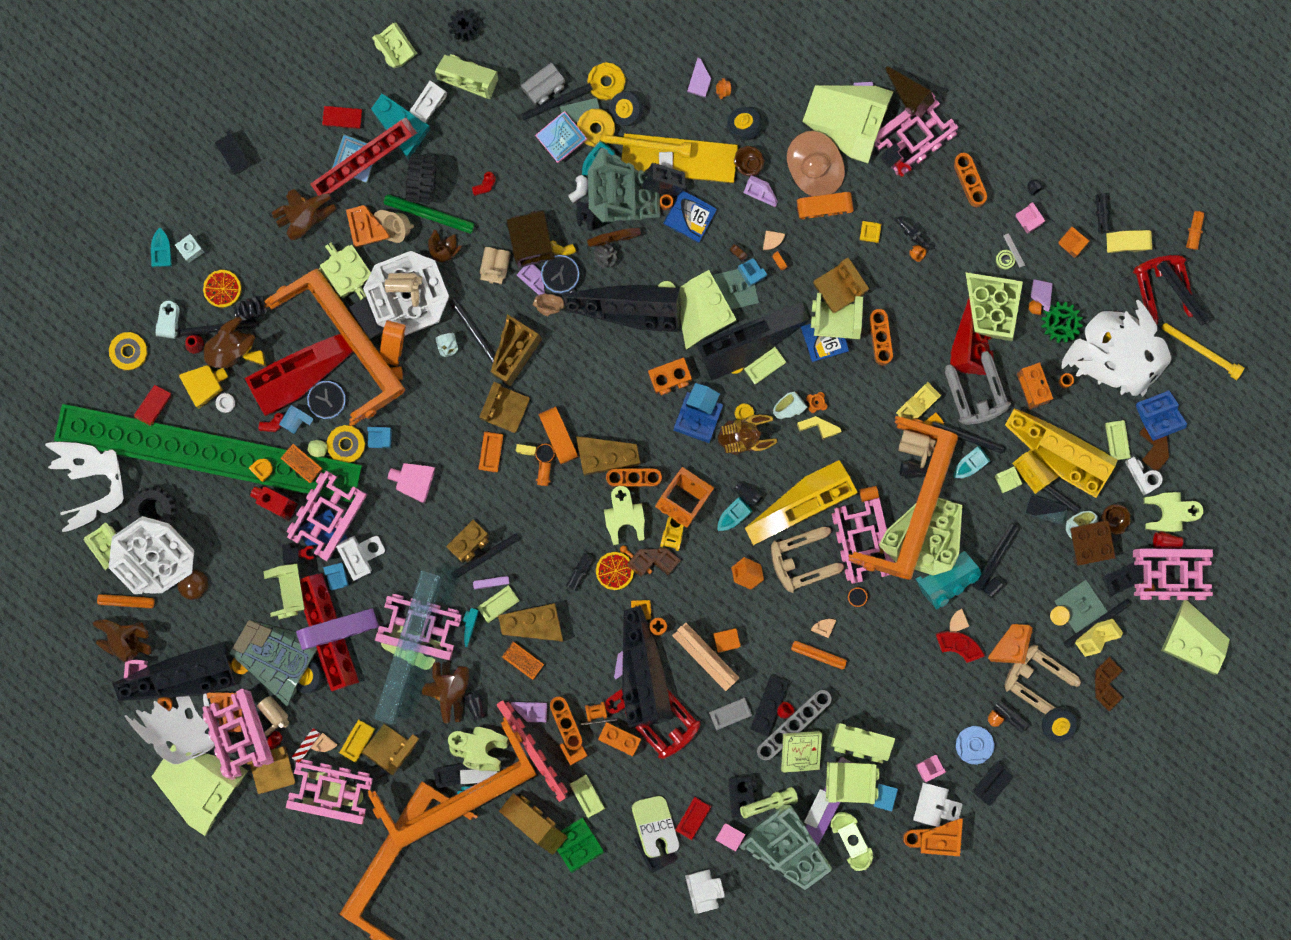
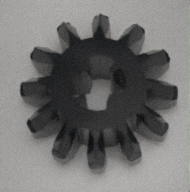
[448,9,480,42]
[233,296,267,322]

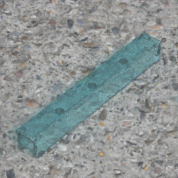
[374,570,442,724]

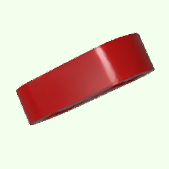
[605,689,625,714]

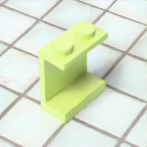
[811,293,863,339]
[264,564,304,619]
[825,762,879,804]

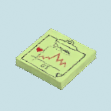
[781,731,822,772]

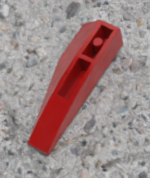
[245,334,354,416]

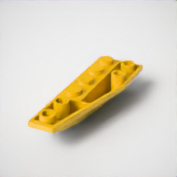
[1005,408,1118,498]
[745,460,858,545]

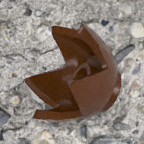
[428,230,462,262]

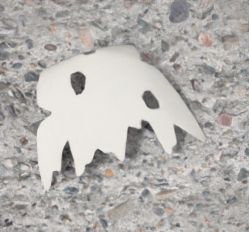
[1074,300,1171,396]
[1062,311,1150,397]
[46,442,124,532]
[125,694,215,764]

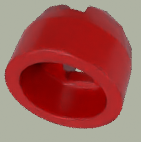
[777,702,794,719]

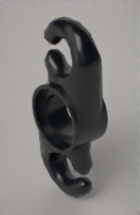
[894,216,931,250]

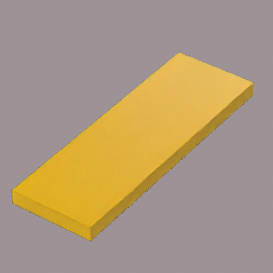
[621,134,738,183]

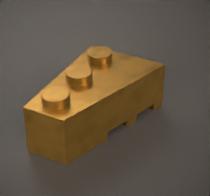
[491,314,542,386]
[576,436,640,476]
[498,604,563,642]

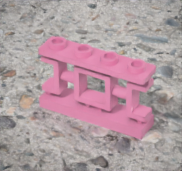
[875,93,959,175]
[287,471,368,561]
[832,498,894,584]
[1133,549,1213,600]
[375,594,462,661]
[202,689,274,780]
[286,759,373,824]

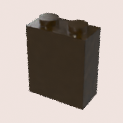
[507,211,555,268]

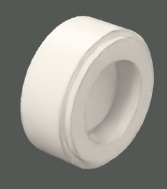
[216,393,235,413]

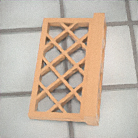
[672,623,739,691]

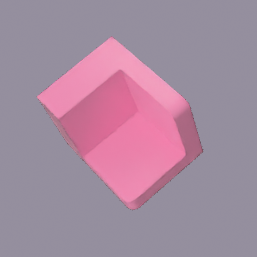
[1015,202,1045,234]
[124,660,148,678]
[916,755,946,782]
[715,824,745,851]

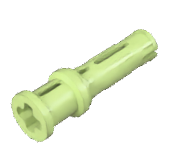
[740,787,798,818]

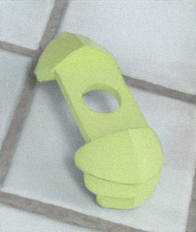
[831,812,873,871]

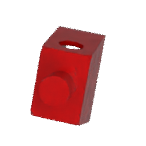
[250,486,298,521]

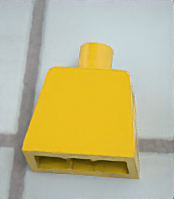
[179,365,228,409]

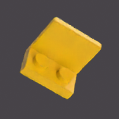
[1012,450,1059,494]

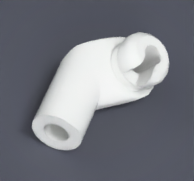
[568,175,588,203]

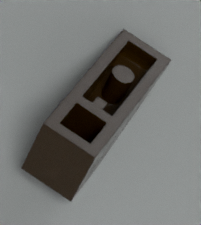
[885,66,935,118]

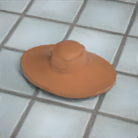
[787,131,845,196]

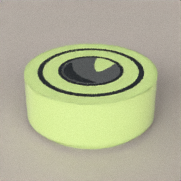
[996,250,1015,270]

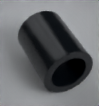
[982,577,1004,598]

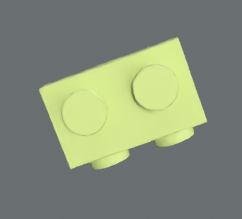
[372,23,417,68]
[83,522,116,570]

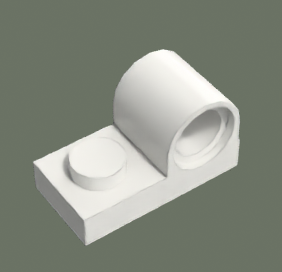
[409,81,447,123]
[1125,457,1162,496]

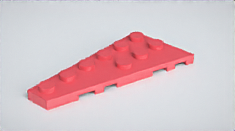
[496,700,568,802]

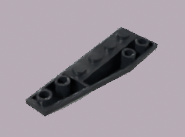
[563,286,681,332]
[696,302,810,381]
[622,606,673,728]
[113,642,236,701]

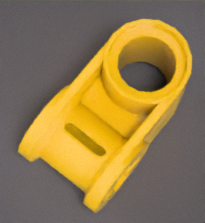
[660,516,684,551]

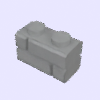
[521,63,565,106]

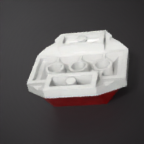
[363,251,449,336]
[109,516,194,594]

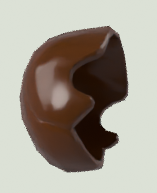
[734,146,764,177]
[1102,503,1130,535]
[178,569,208,600]

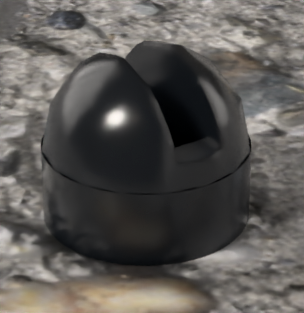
[1027,179,1044,196]

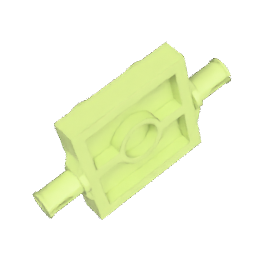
[320,242,371,300]

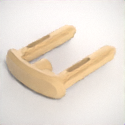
[771,527,844,593]
[1005,645,1081,715]

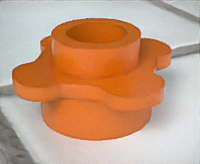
[716,78,731,99]
[806,392,827,413]

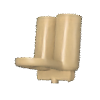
[480,247,511,284]
[385,273,423,307]
[898,430,936,468]
[257,696,289,737]

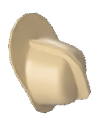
[374,210,414,243]

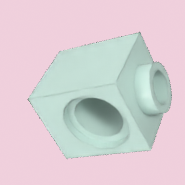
[175,234,204,263]

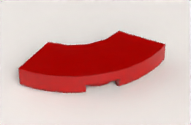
[935,631,984,663]

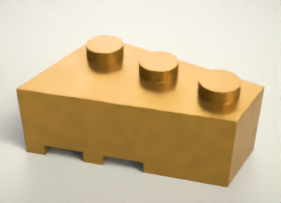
[499,793,567,855]

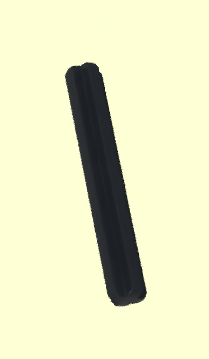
[1157,261,1209,326]
[972,523,1020,591]

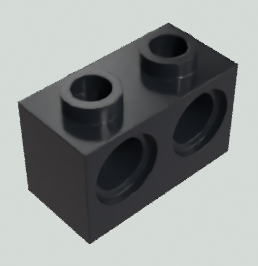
[728,777,758,818]

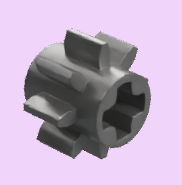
[593,244,617,269]

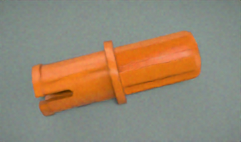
[1186,211,1204,250]

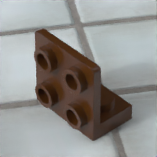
[1070,520,1115,566]

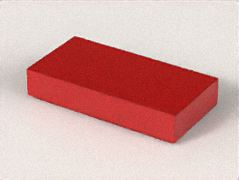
[322,106,362,129]
[134,385,171,426]
[675,797,711,840]

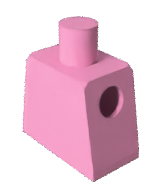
[388,463,436,504]

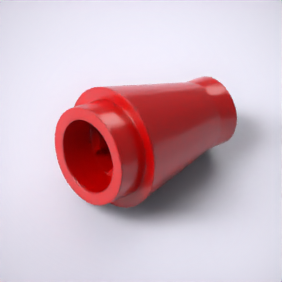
[185,335,204,354]
[1153,531,1183,549]

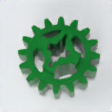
[1041,302,1083,343]

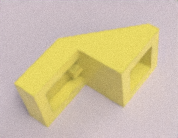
[1106,230,1152,253]
[896,382,941,420]
[797,416,842,439]
[1075,619,1123,657]

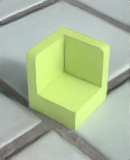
[995,467,1022,493]

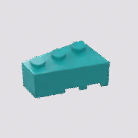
[371,94,430,160]
[916,551,982,610]

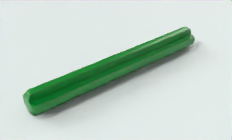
[384,194,474,233]

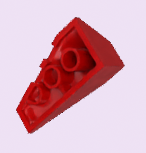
[950,298,994,375]

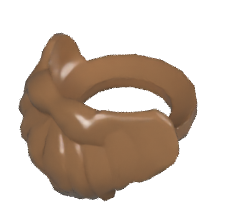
[532,293,564,316]

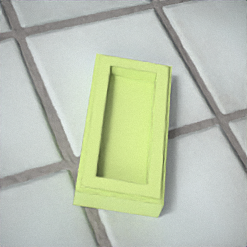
[744,347,786,385]
[1105,420,1131,460]
[477,585,519,623]
[570,775,605,818]

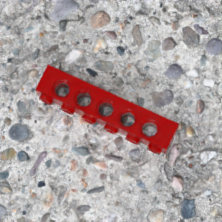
[311,118,417,196]
[300,573,359,692]

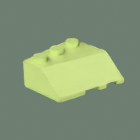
[435,54,498,99]
[680,270,736,350]
[966,273,1023,341]
[1161,600,1230,675]
[831,723,895,764]

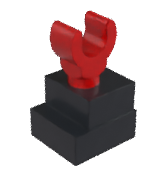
[879,143,911,177]
[282,544,314,565]

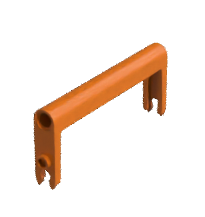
[264,269,406,426]
[848,416,958,580]
[368,717,537,849]
[339,781,478,940]

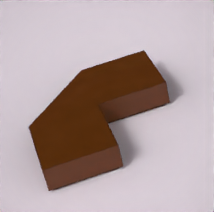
[587,228,641,247]
[1138,426,1169,472]
[627,548,681,577]
[1095,657,1123,711]

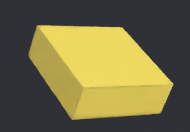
[516,444,536,456]

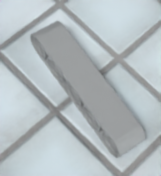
[757,690,831,760]

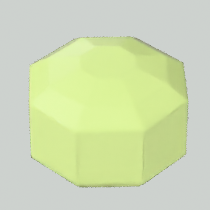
[308,440,327,457]

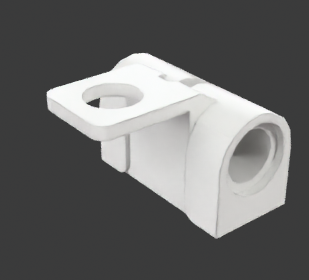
[336,536,385,581]
[913,783,962,827]
[685,870,725,913]

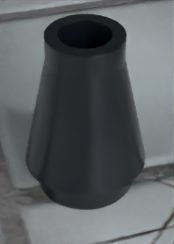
[900,460,929,479]
[734,481,763,508]
[463,690,485,720]

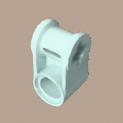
[156,301,180,339]

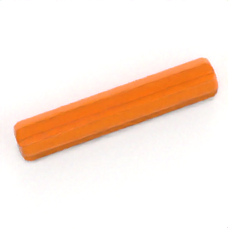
[97,594,155,608]
[791,641,847,669]

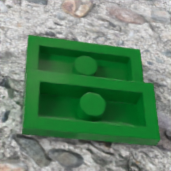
[557,817,605,873]

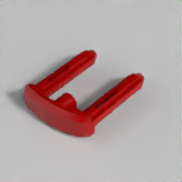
[1133,255,1193,325]
[625,688,701,759]

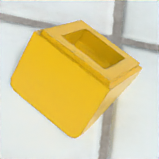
[243,350,266,367]

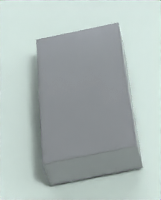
[709,698,752,730]

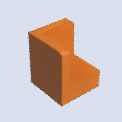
[1058,227,1089,258]
[731,557,764,589]
[714,629,740,653]
[560,737,588,765]

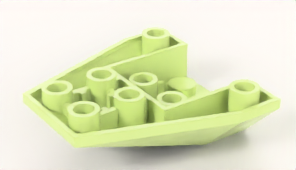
[803,86,893,164]
[879,498,962,576]
[152,744,248,836]

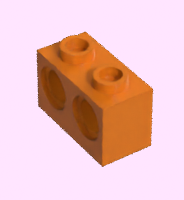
[648,358,692,395]
[598,722,641,756]

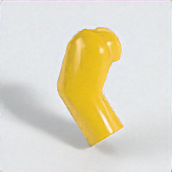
[552,241,576,256]

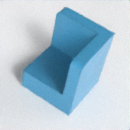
[737,258,767,287]
[687,383,720,414]
[279,405,313,434]
[367,427,392,448]
[323,563,349,590]
[873,784,897,811]

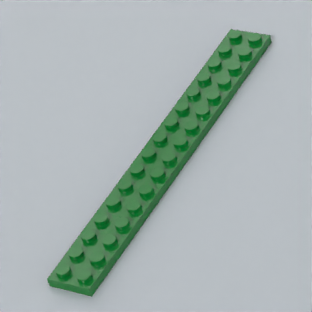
[54,404,362,503]

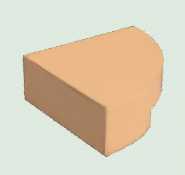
[763,231,785,251]
[949,609,969,632]
[811,619,836,638]
[311,733,337,752]

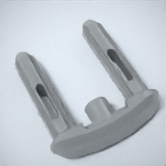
[945,351,1011,425]

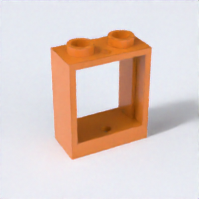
[1017,363,1053,410]
[655,467,714,528]

